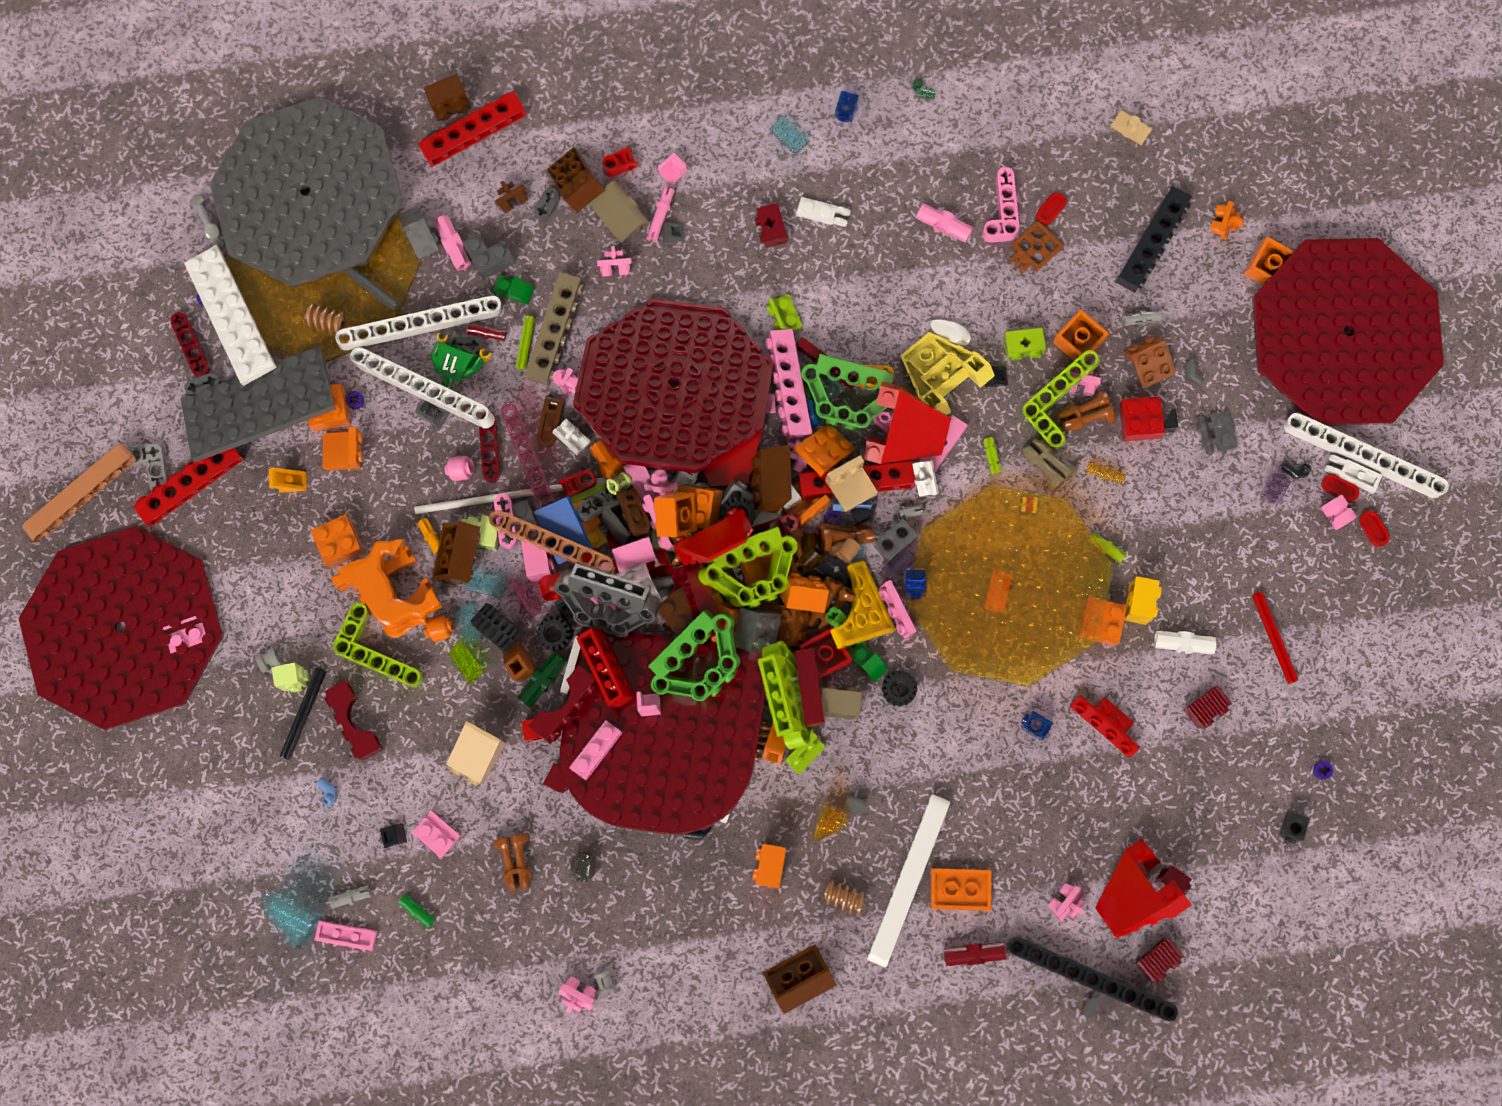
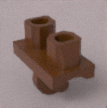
[494,180,528,214]

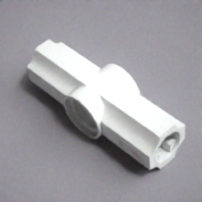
[1154,631,1216,655]

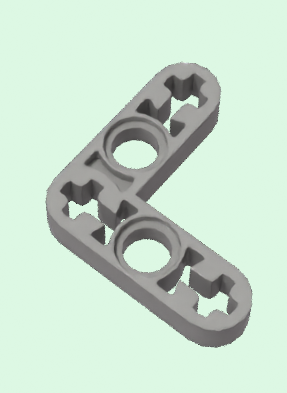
[128,443,168,493]

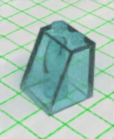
[262,890,323,949]

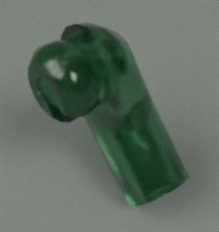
[912,78,936,100]

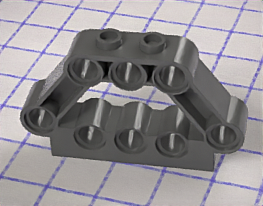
[554,563,661,637]

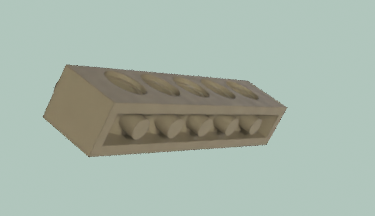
[525,272,584,386]

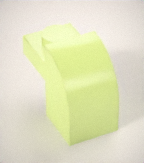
[461,514,499,551]

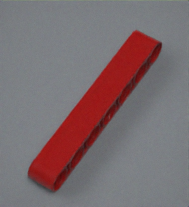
[539,549,673,601]

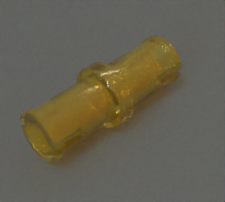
[1085,461,1126,485]

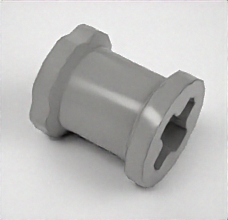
[593,970,616,995]

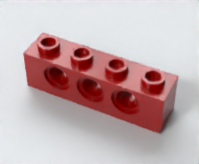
[576,628,635,707]

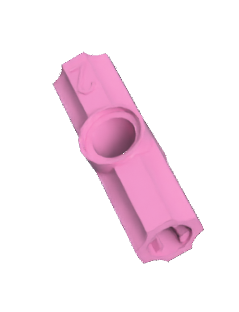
[916,203,973,243]
[434,215,471,271]

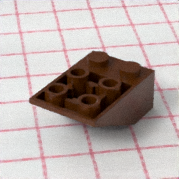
[546,147,605,213]

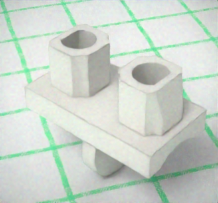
[553,419,591,455]
[913,460,939,497]

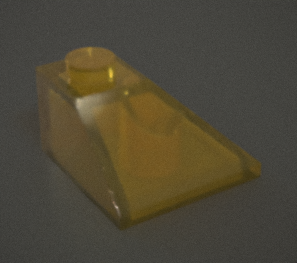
[811,803,849,844]

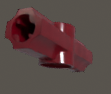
[944,942,1006,966]

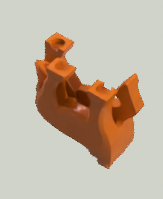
[330,539,443,638]

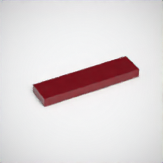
[795,648,825,727]

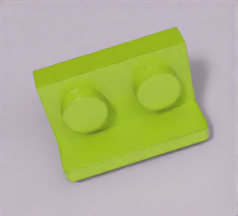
[766,294,803,332]
[785,732,825,775]

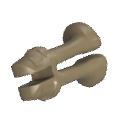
[1022,438,1078,493]

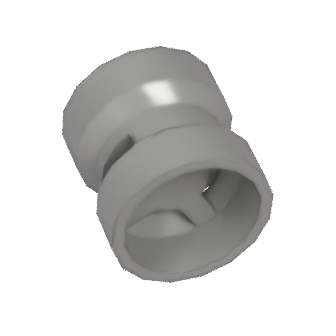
[255,647,282,673]

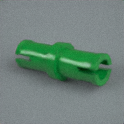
[397,894,436,929]

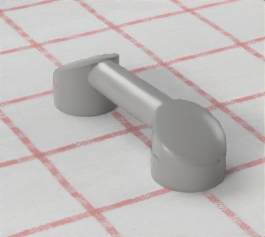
[190,195,221,241]

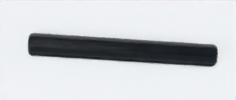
[280,667,326,760]

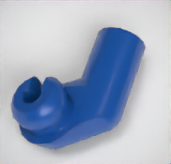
[806,400,820,428]

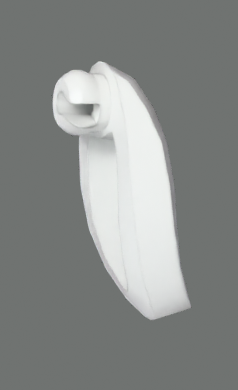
[931,320,971,346]

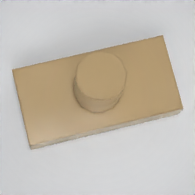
[1111,110,1152,146]

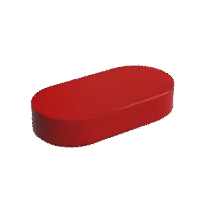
[1036,193,1067,225]
[1321,474,1359,503]
[1359,510,1390,547]

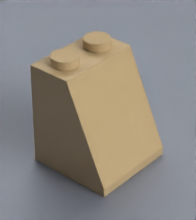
[446,721,506,786]

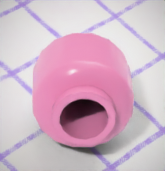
[445,456,475,481]

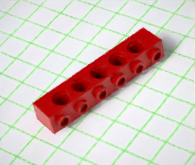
[418,91,526,168]
[132,448,244,527]
[798,460,915,501]

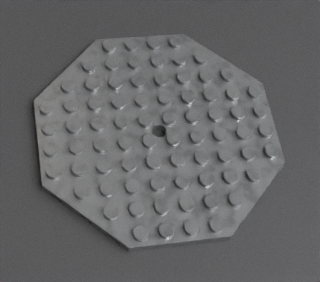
[209,97,404,288]

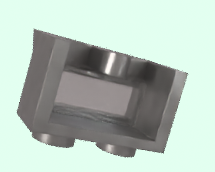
[415,381,455,429]

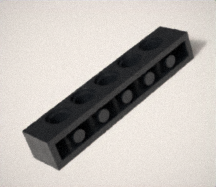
[1115,186,1192,293]

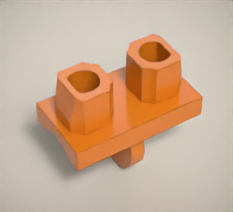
[1211,201,1244,240]

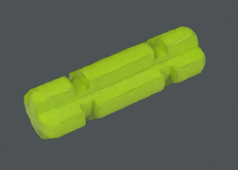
[983,437,1001,474]

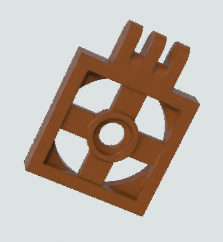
[1009,221,1064,274]

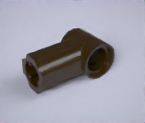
[800,532,826,569]

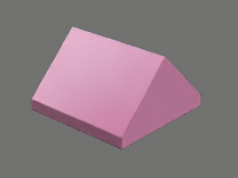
[611,537,656,572]

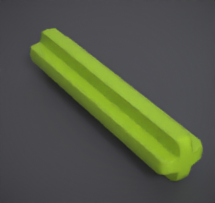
[516,316,535,370]

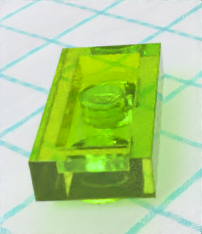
[448,641,484,684]

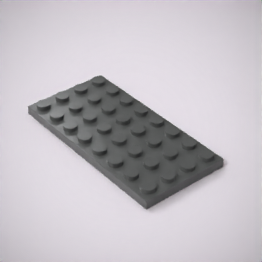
[180,346,336,462]

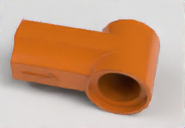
[590,440,624,479]

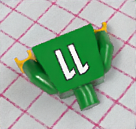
[431,333,491,389]

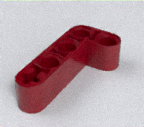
[671,561,723,639]

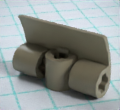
[589,181,649,244]

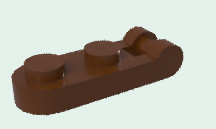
[537,395,565,448]
[616,488,650,537]

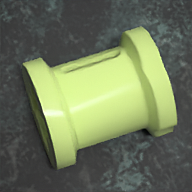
[606,472,632,495]

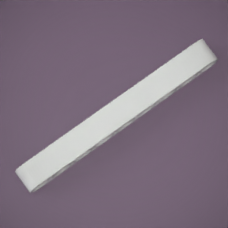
[335,296,501,350]
[350,347,495,428]
[1284,413,1449,498]
[867,794,950,968]

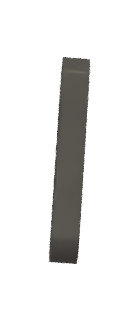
[576,479,633,522]

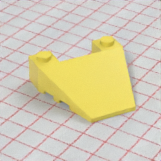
[900,332,994,415]

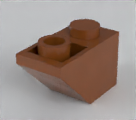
[503,639,538,681]

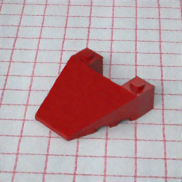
[862,382,951,464]
[703,426,764,488]
[672,507,754,566]
[1095,838,1192,938]

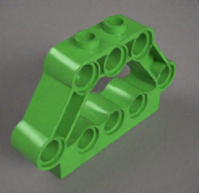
[801,354,894,431]
[648,609,740,701]

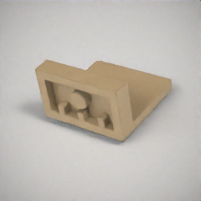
[825,455,878,512]

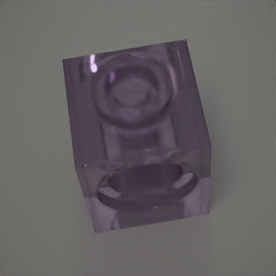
[1260,473,1291,505]

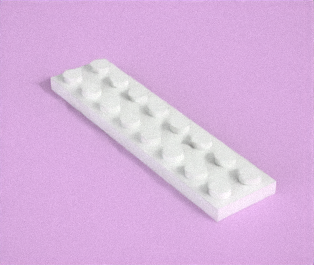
[184,245,277,386]

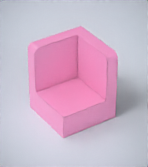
[658,153,687,185]
[637,691,661,716]

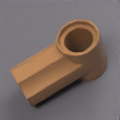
[827,538,861,563]

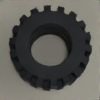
[470,603,523,652]

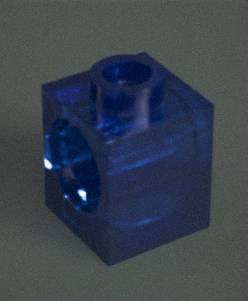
[835,90,859,122]
[905,570,927,600]
[1021,711,1053,741]

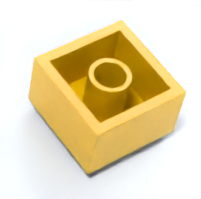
[1124,576,1162,625]

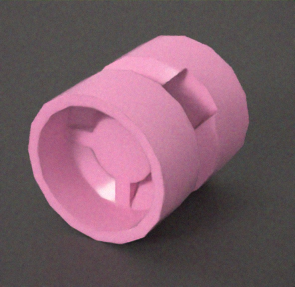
[1321,495,1357,530]

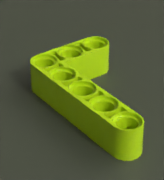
[1022,350,1100,448]
[333,603,424,688]

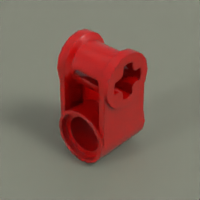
[602,147,639,177]
[558,470,597,497]

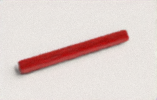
[1252,592,1298,684]

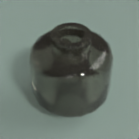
[570,852,596,882]

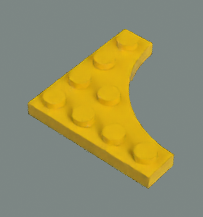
[830,561,896,649]

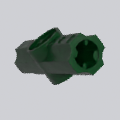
[517,652,567,708]

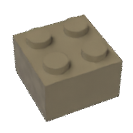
[821,685,862,720]

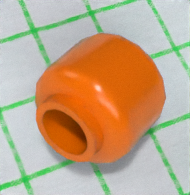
[424,614,454,642]

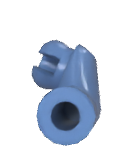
[316,777,336,806]

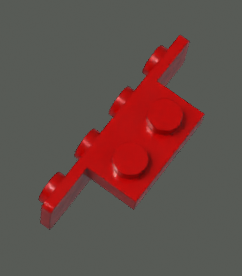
[1070,695,1140,758]

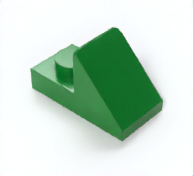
[493,275,535,305]
[849,642,888,682]

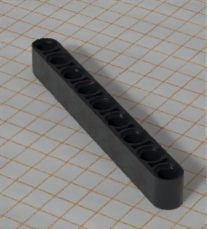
[1006,937,1178,1022]

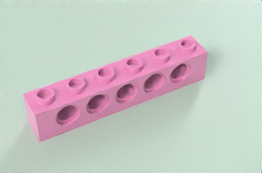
[766,329,812,442]

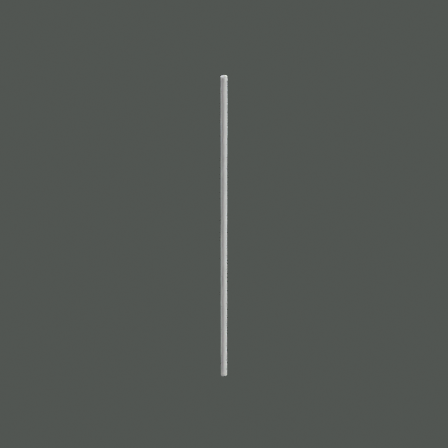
[414,469,668,514]

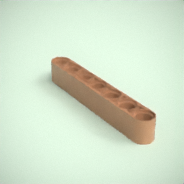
[22,443,136,543]
[489,510,615,574]

